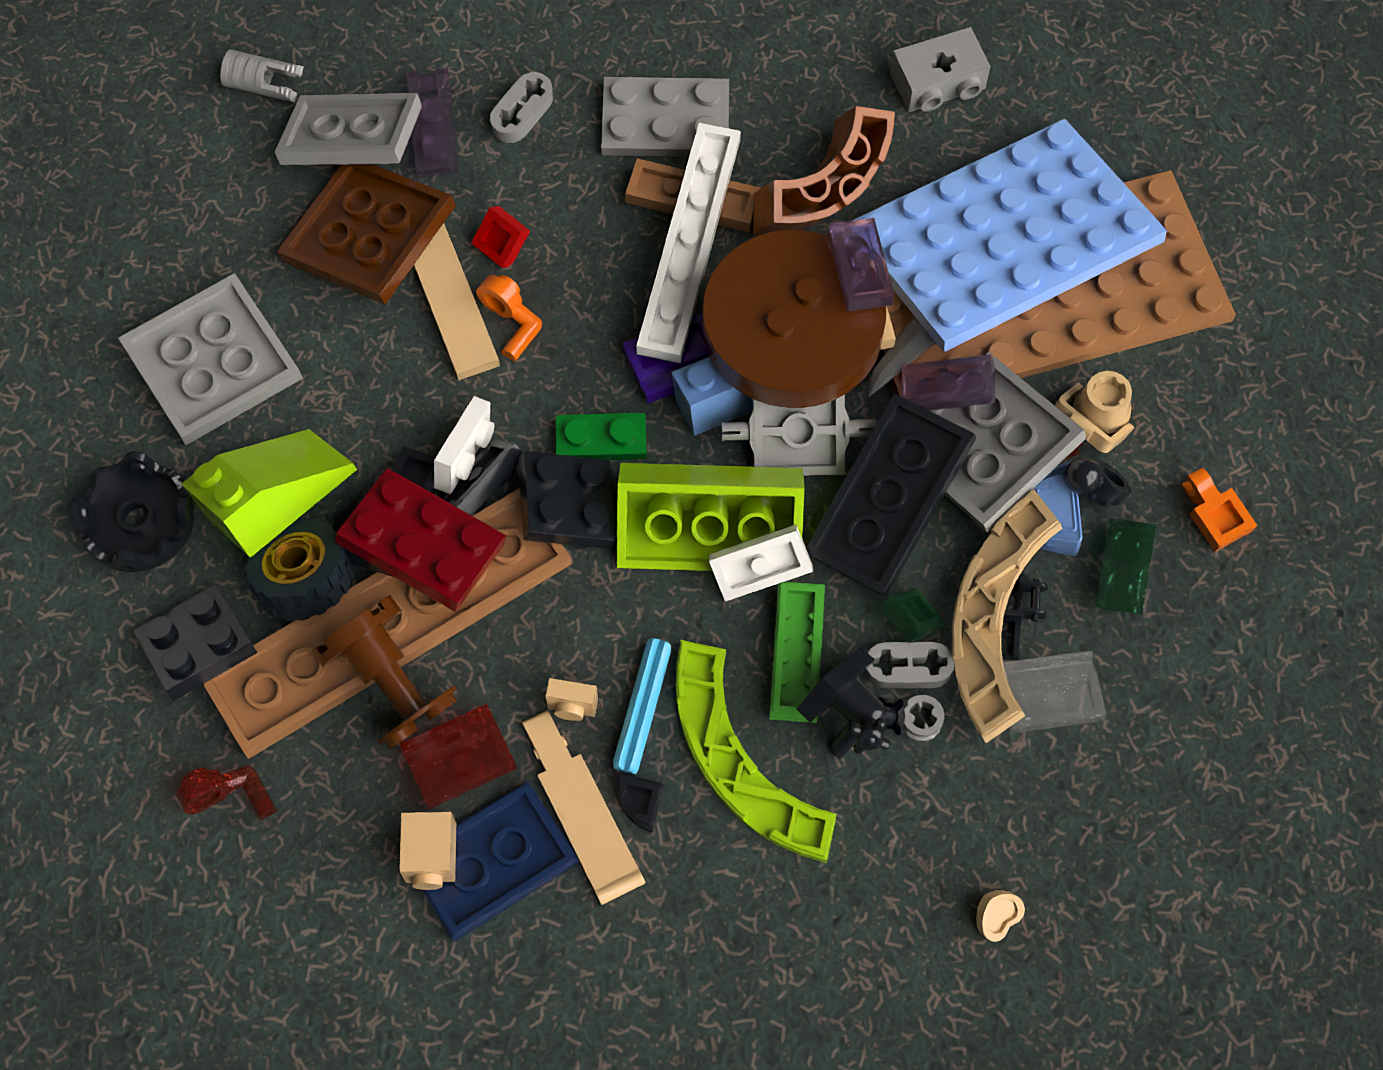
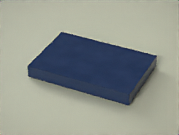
[422,781,579,942]

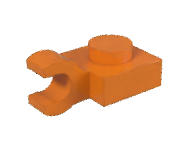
[1181,467,1258,552]

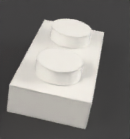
[434,396,494,494]
[709,524,813,602]

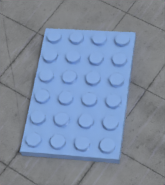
[848,119,1167,352]

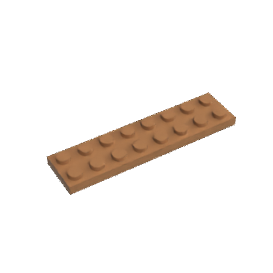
[203,488,572,759]

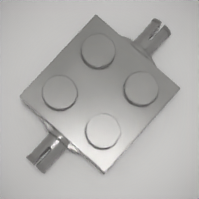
[721,395,877,476]

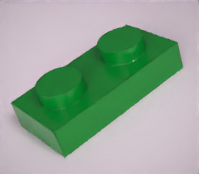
[556,413,647,460]

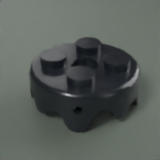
[70,451,195,572]

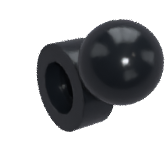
[1064,458,1131,506]

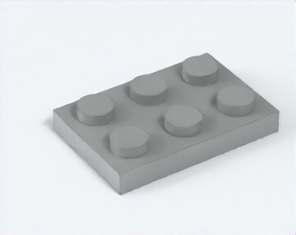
[601,77,729,157]
[275,93,422,165]

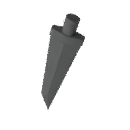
[869,317,936,397]

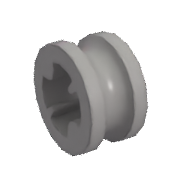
[903,695,945,741]

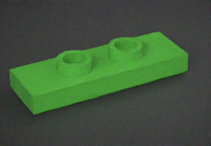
[769,582,825,723]

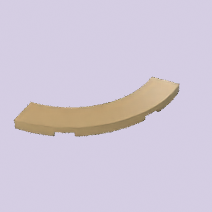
[952,489,1062,743]

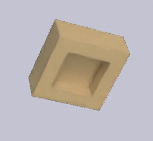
[546,678,598,721]

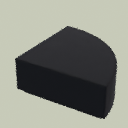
[616,773,665,833]

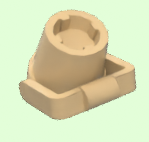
[1055,371,1134,453]

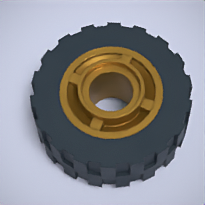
[244,517,355,621]

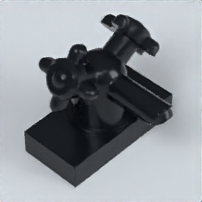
[796,647,908,759]

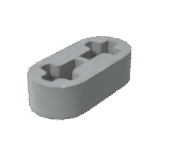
[490,72,553,143]
[865,642,954,689]

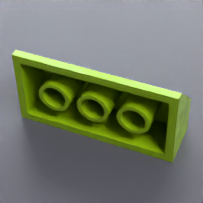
[617,463,805,571]

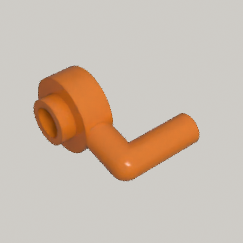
[476,275,542,362]

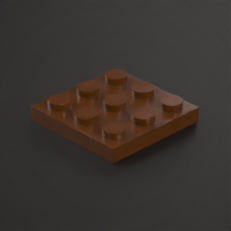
[277,164,456,305]

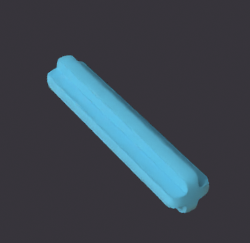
[613,638,671,775]

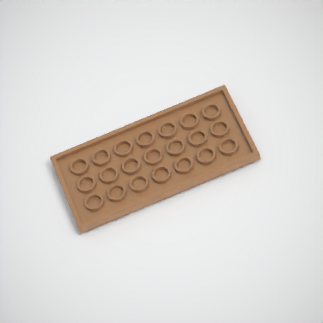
[857,170,1236,406]

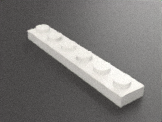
[637,123,741,363]

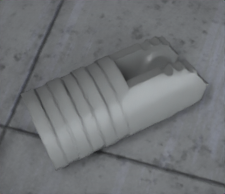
[220,49,304,103]

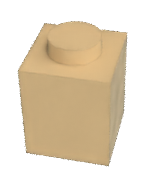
[400,812,456,890]

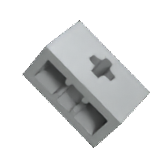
[890,27,991,113]

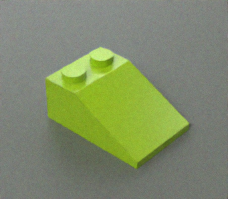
[182,429,357,558]

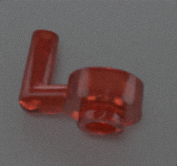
[176,766,277,820]

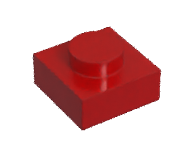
[471,206,530,268]

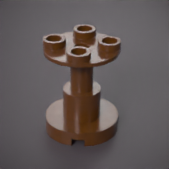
[311,595,458,749]

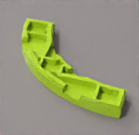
[676,640,837,863]

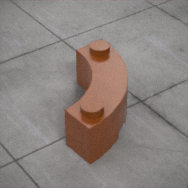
[753,106,895,235]

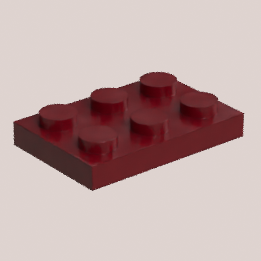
[335,468,506,612]

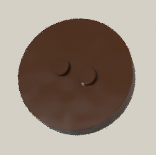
[702,230,887,408]

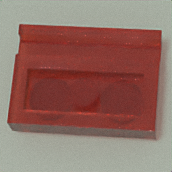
[400,704,517,810]

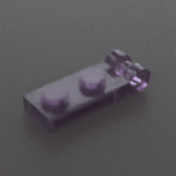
[406,68,460,178]

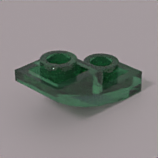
[1095,518,1156,615]

